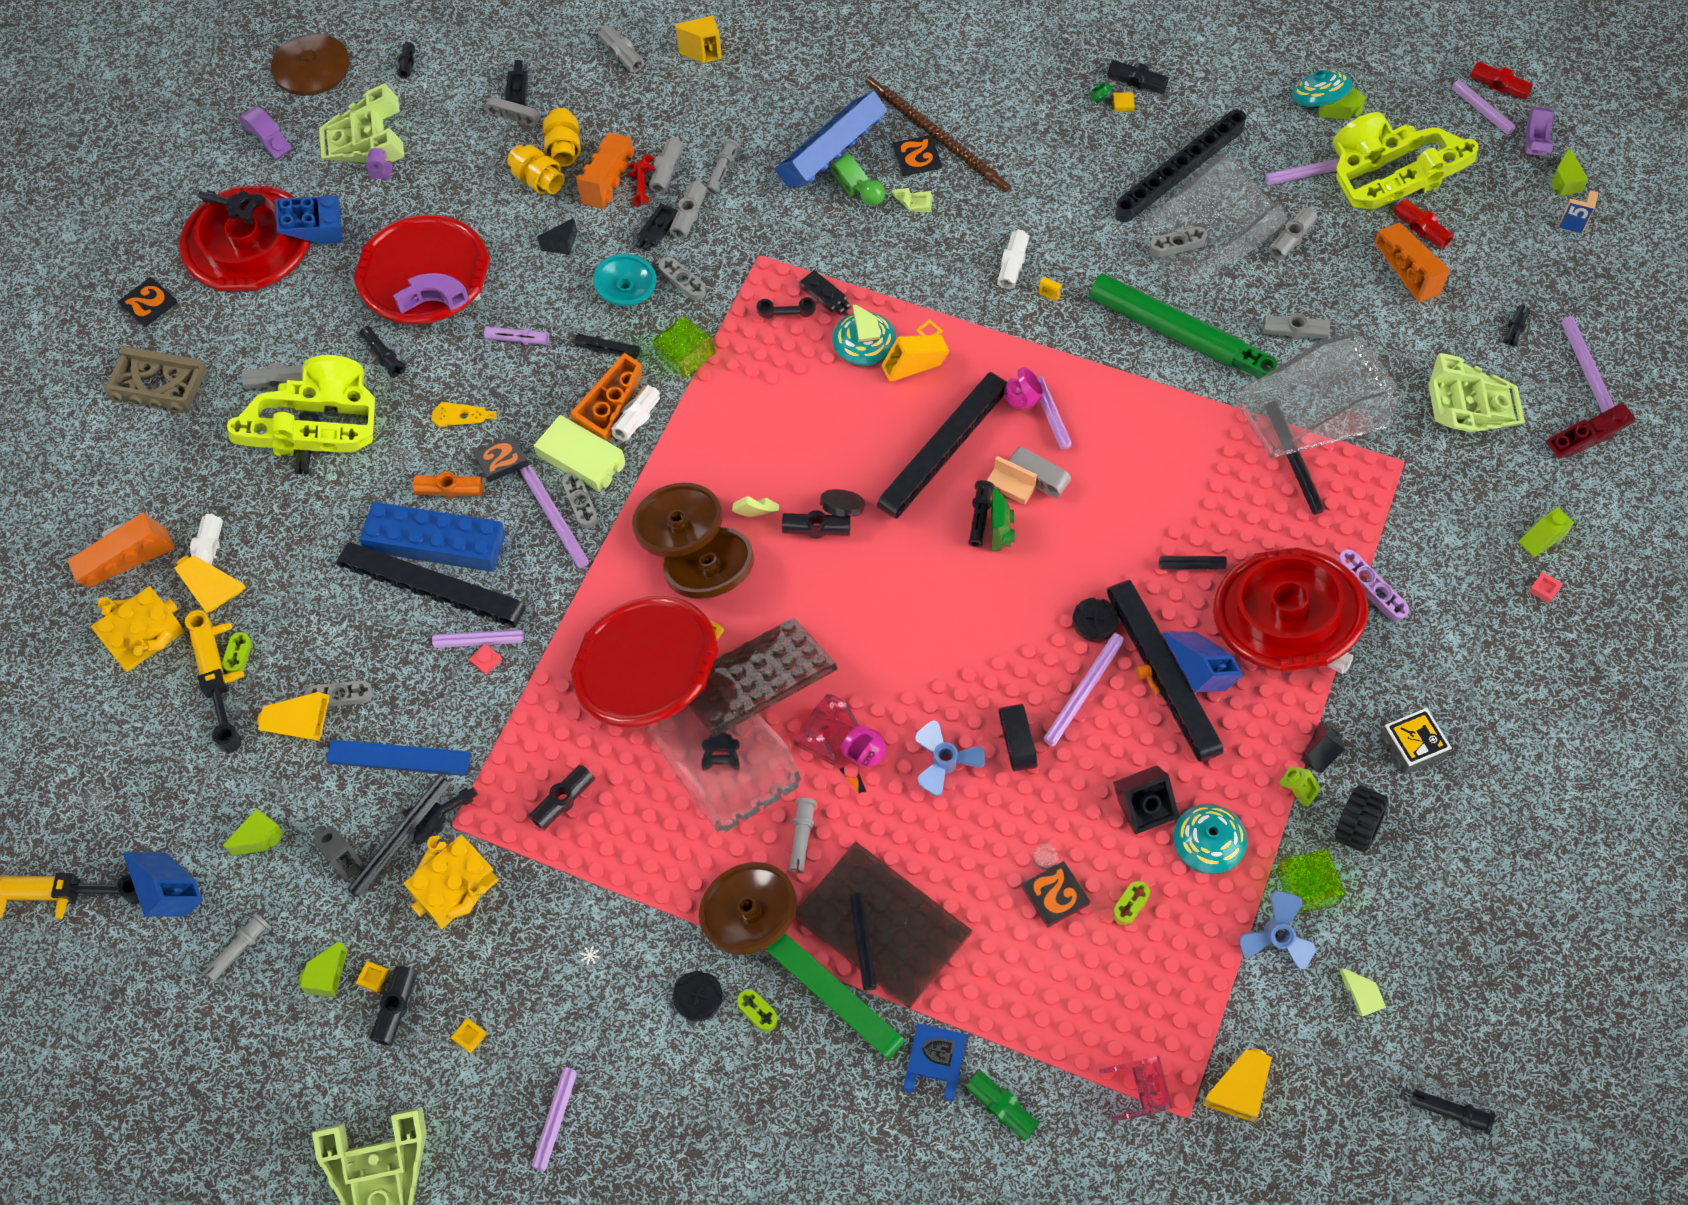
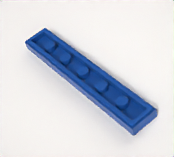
[326,739,471,776]

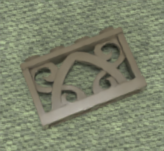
[103,346,208,413]

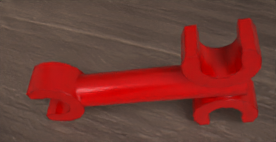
[628,154,655,207]

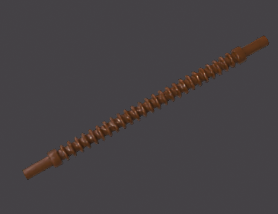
[865,76,1011,192]

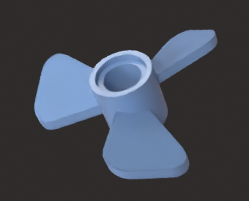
[915,721,985,797]
[1239,890,1316,969]

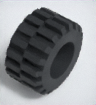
[1335,785,1388,853]

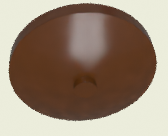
[271,34,350,96]
[632,483,722,557]
[663,527,754,599]
[699,862,797,955]

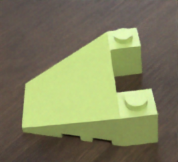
[319,83,404,163]
[312,1107,427,1205]

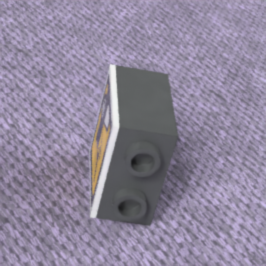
[1380,708,1452,775]

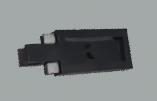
[505,60,529,106]

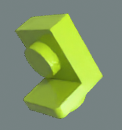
[1279,766,1321,807]

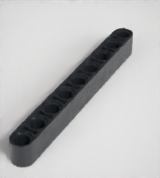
[1115,109,1246,222]
[877,372,1007,519]
[336,542,526,628]
[1107,579,1224,762]

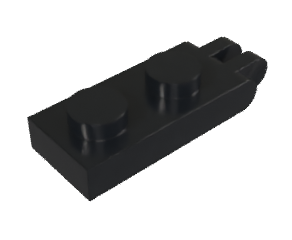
[636,203,678,251]
[799,270,851,315]

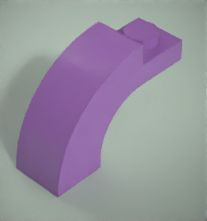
[237,106,292,160]
[1525,106,1554,157]
[393,273,469,313]

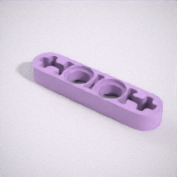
[1336,549,1409,622]

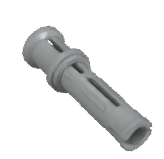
[706,139,741,195]
[788,798,817,874]
[203,912,271,981]

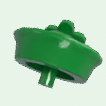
[1090,82,1113,103]

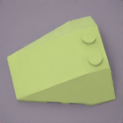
[1428,353,1525,432]

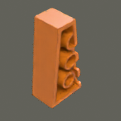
[576,132,635,209]
[1374,222,1450,303]
[571,353,642,442]
[67,512,175,588]

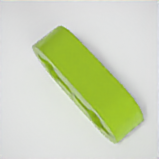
[222,632,252,673]
[1113,881,1150,926]
[737,989,778,1032]

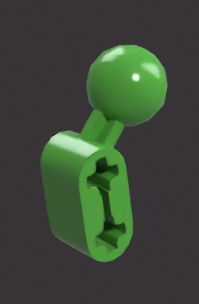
[830,153,886,206]

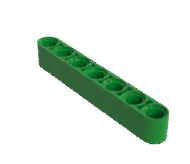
[765,933,906,1060]

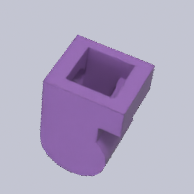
[366,148,393,179]

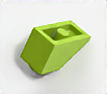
[1317,87,1366,120]
[1551,149,1588,196]
[1518,507,1575,558]
[223,809,283,856]
[299,942,348,998]

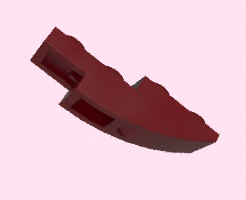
[1546,402,1636,459]

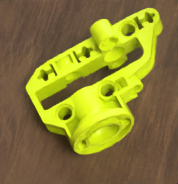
[1332,112,1478,210]
[227,355,375,457]

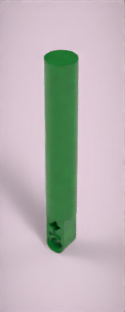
[1089,273,1277,381]

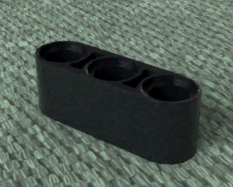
[999,704,1038,772]

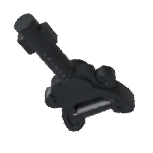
[198,190,266,224]
[701,698,740,771]
[403,787,478,845]

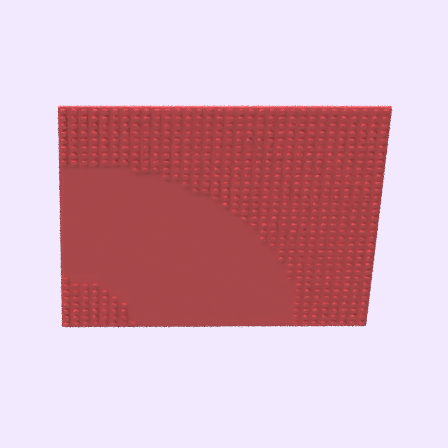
[452,256,1404,1118]

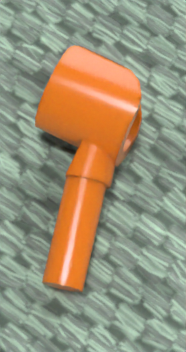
[1136,665,1161,695]

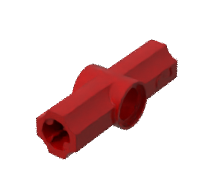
[1470,61,1534,100]
[1393,198,1454,249]

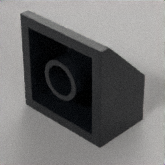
[1113,765,1180,835]

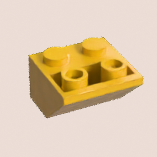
[675,15,722,63]

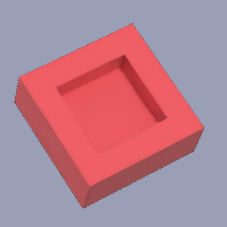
[1529,572,1563,604]
[469,643,503,675]

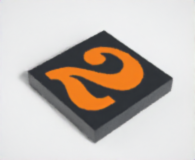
[893,135,942,176]
[117,277,178,327]
[473,436,529,483]
[1021,861,1091,928]

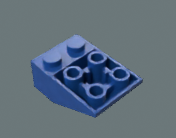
[275,195,343,244]
[1163,631,1244,692]
[123,852,203,917]

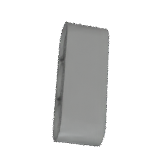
[1008,447,1071,498]

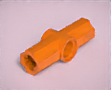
[413,472,483,499]

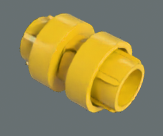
[543,108,581,167]
[507,145,565,194]

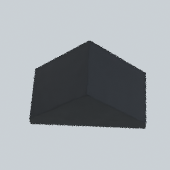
[537,218,578,255]
[1301,721,1345,773]

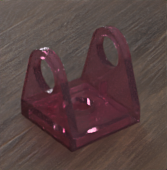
[794,694,859,766]
[1099,1056,1172,1122]

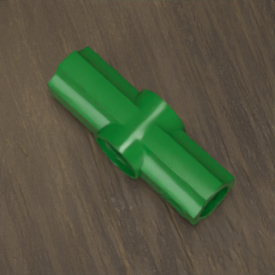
[966,1070,1040,1142]

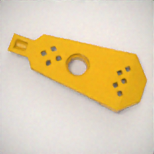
[431,402,497,428]

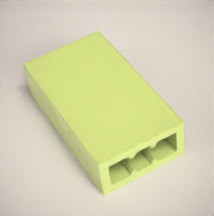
[534,415,625,492]

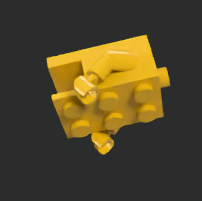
[91,586,185,672]
[403,834,499,929]

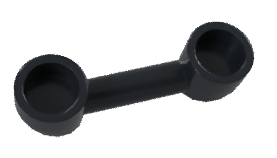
[756,297,816,319]

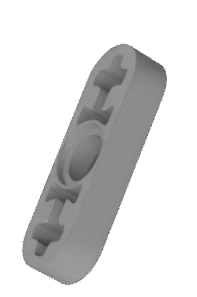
[485,97,541,127]
[1149,227,1208,258]
[659,257,706,300]
[562,473,598,528]
[304,681,374,707]

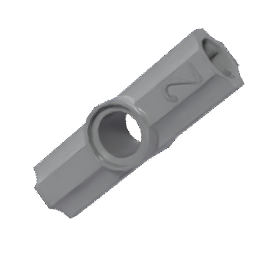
[598,25,644,73]
[649,137,684,194]
[669,181,707,240]
[1268,207,1318,261]
[1263,313,1330,340]
[241,363,303,390]

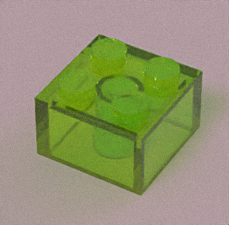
[652,316,716,378]
[1276,849,1346,915]

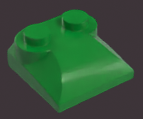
[991,489,1015,551]

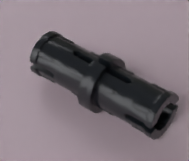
[397,42,415,79]
[1503,305,1531,347]

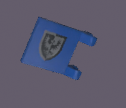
[903,1023,967,1102]

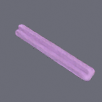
[1452,80,1516,135]
[1037,376,1072,450]
[432,629,524,648]
[532,1068,577,1171]

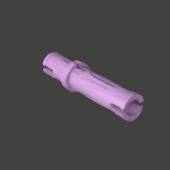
[484,326,549,345]

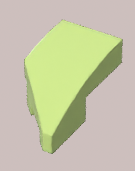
[892,188,932,212]
[852,305,880,342]
[732,496,779,517]
[1340,968,1386,1016]

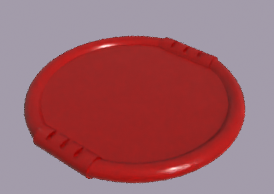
[179,186,311,291]
[353,214,490,325]
[1213,547,1368,672]
[570,596,719,728]

